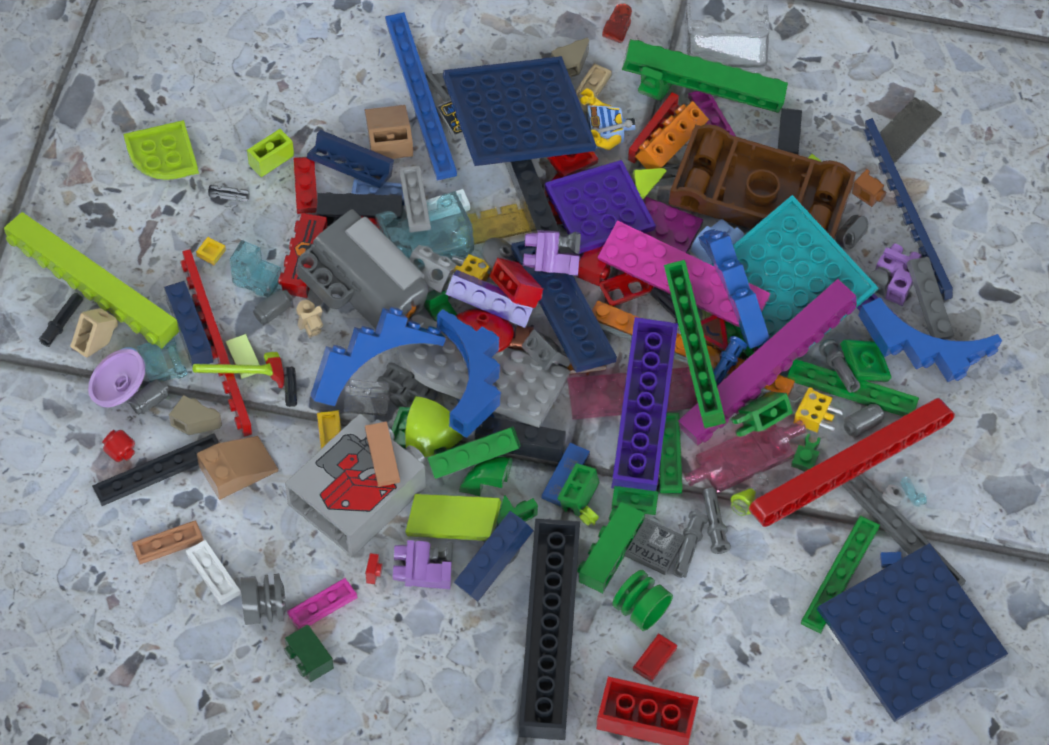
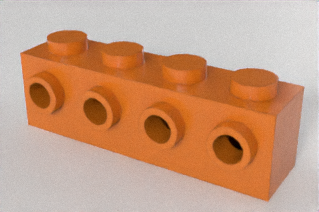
[635,101,709,169]

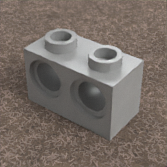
[409,245,457,293]

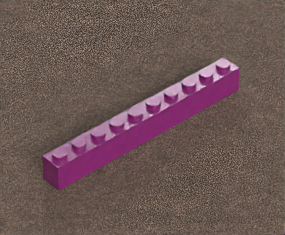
[678,279,857,446]

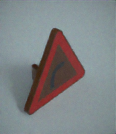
[700,315,728,351]

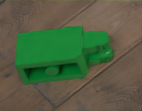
[731,391,793,437]

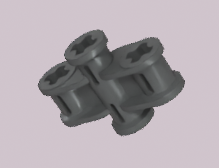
[377,362,442,408]

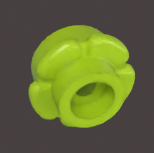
[579,506,599,526]

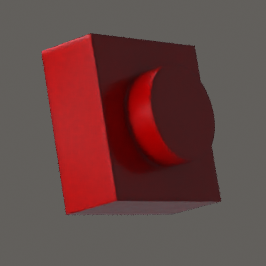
[365,553,383,585]

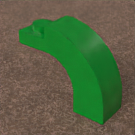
[638,66,672,101]

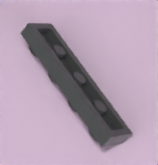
[906,257,954,340]

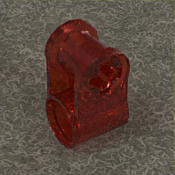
[602,3,632,44]

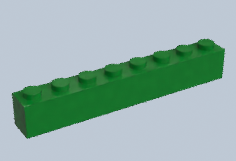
[622,39,788,113]
[664,260,726,428]

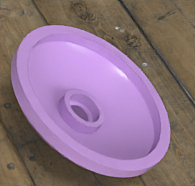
[88,349,145,408]

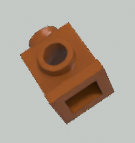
[852,169,887,207]

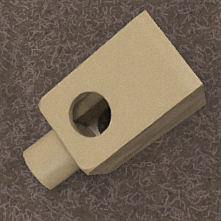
[70,308,118,358]

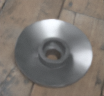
[482,237,517,269]

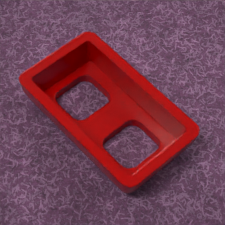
[599,273,653,307]

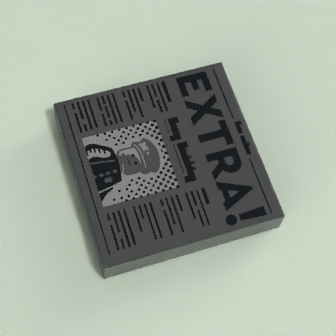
[625,518,685,575]

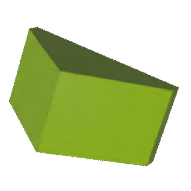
[631,168,667,200]

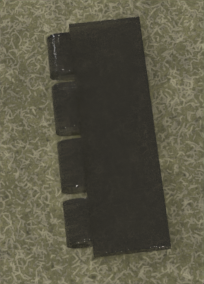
[869,97,942,164]

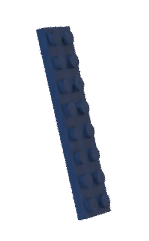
[511,240,617,373]

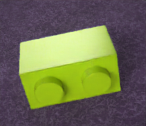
[247,129,294,177]

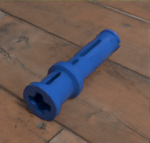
[713,336,748,386]

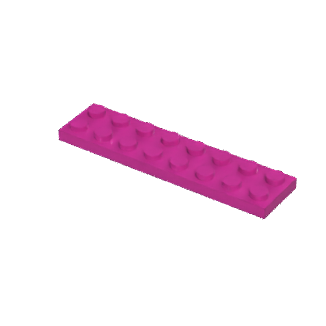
[598,220,770,327]

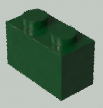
[284,624,334,683]

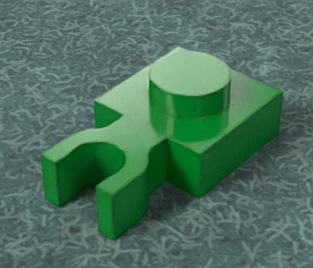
[791,433,821,471]

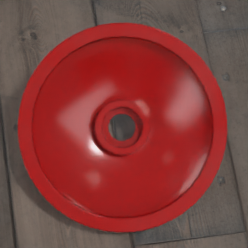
[456,308,514,353]

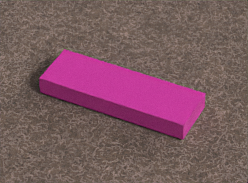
[287,578,357,630]

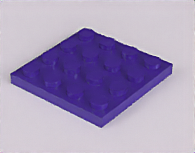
[544,160,656,254]

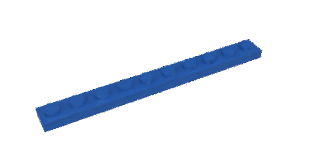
[385,12,457,181]

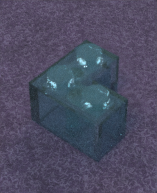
[229,240,281,297]

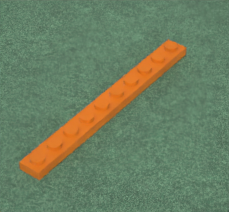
[592,300,795,397]

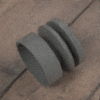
[240,573,286,625]

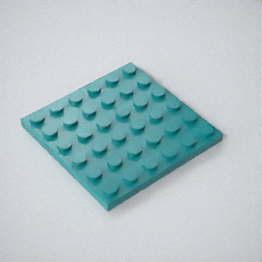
[710,195,878,359]

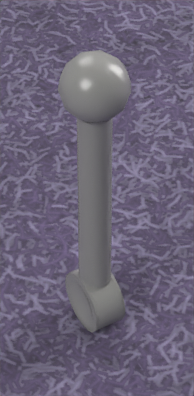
[591,120,633,133]

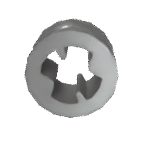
[882,484,905,506]

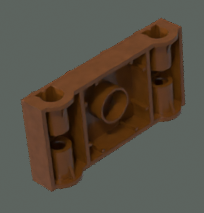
[669,124,856,240]

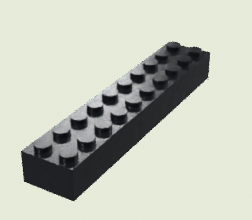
[519,518,580,740]

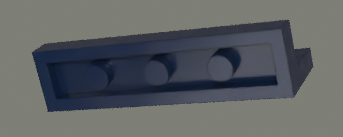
[307,130,394,188]

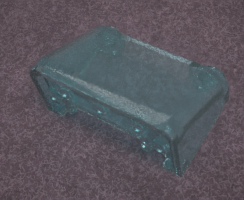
[375,191,474,265]

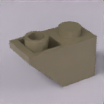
[551,37,589,78]
[169,395,222,435]

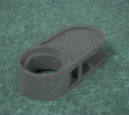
[835,215,869,250]

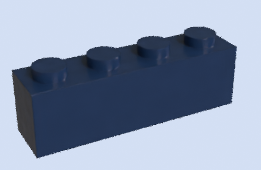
[164,280,213,367]
[454,511,534,602]

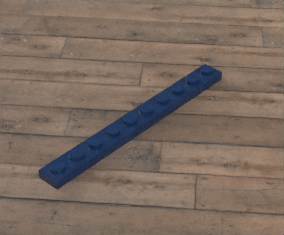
[863,118,953,301]

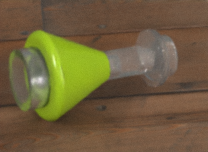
[731,472,769,516]

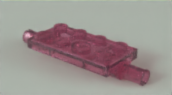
[684,420,806,494]

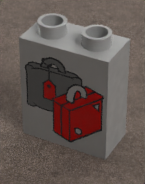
[285,414,427,557]

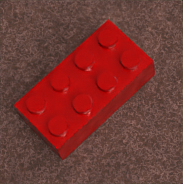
[596,676,699,745]

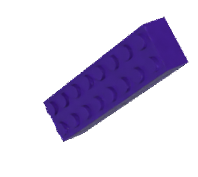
[611,317,678,491]

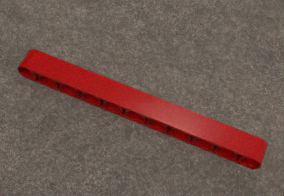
[749,398,955,527]

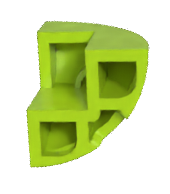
[405,396,464,457]

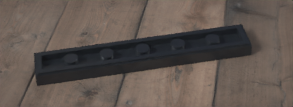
[92,433,220,506]

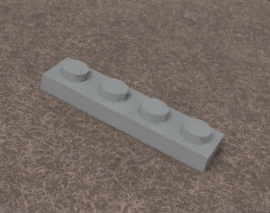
[399,165,431,233]

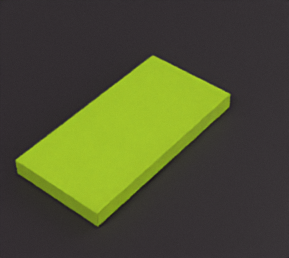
[405,494,501,541]

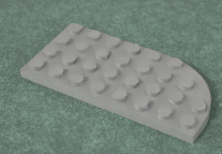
[397,315,570,428]

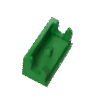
[557,463,600,517]

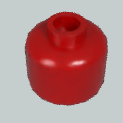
[102,430,136,462]

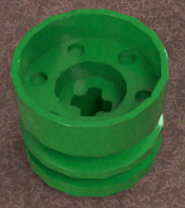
[612,570,673,631]

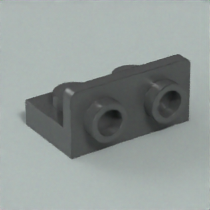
[522,329,571,370]

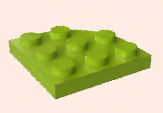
[123,120,199,180]

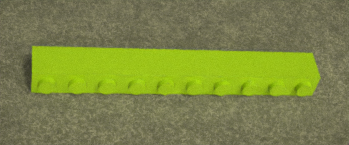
[4,212,179,349]

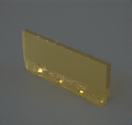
[459,203,531,247]

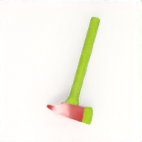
[192,352,284,389]

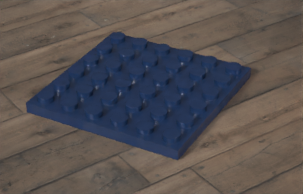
[443,56,596,166]
[817,543,1008,722]

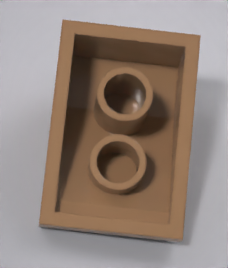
[197,436,279,500]

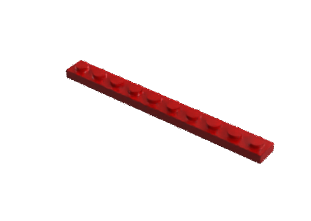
[180,249,252,437]

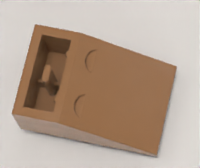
[364,105,413,159]

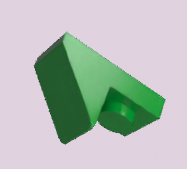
[424,290,457,322]
[497,495,538,527]

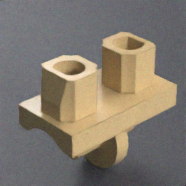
[296,300,323,338]

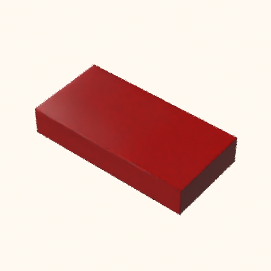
[633,633,678,683]

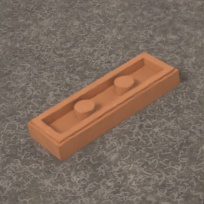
[365,421,400,487]
[132,520,204,565]

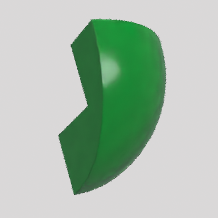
[459,457,512,496]

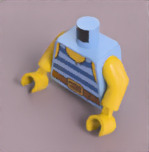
[580,88,635,150]

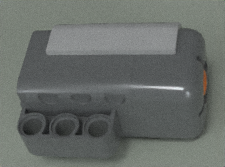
[296,209,429,329]

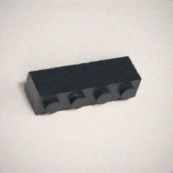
[316,192,403,228]
[475,417,566,463]

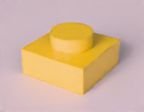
[196,237,226,265]

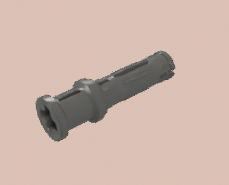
[819,339,860,393]
[702,488,731,554]
[673,511,708,578]

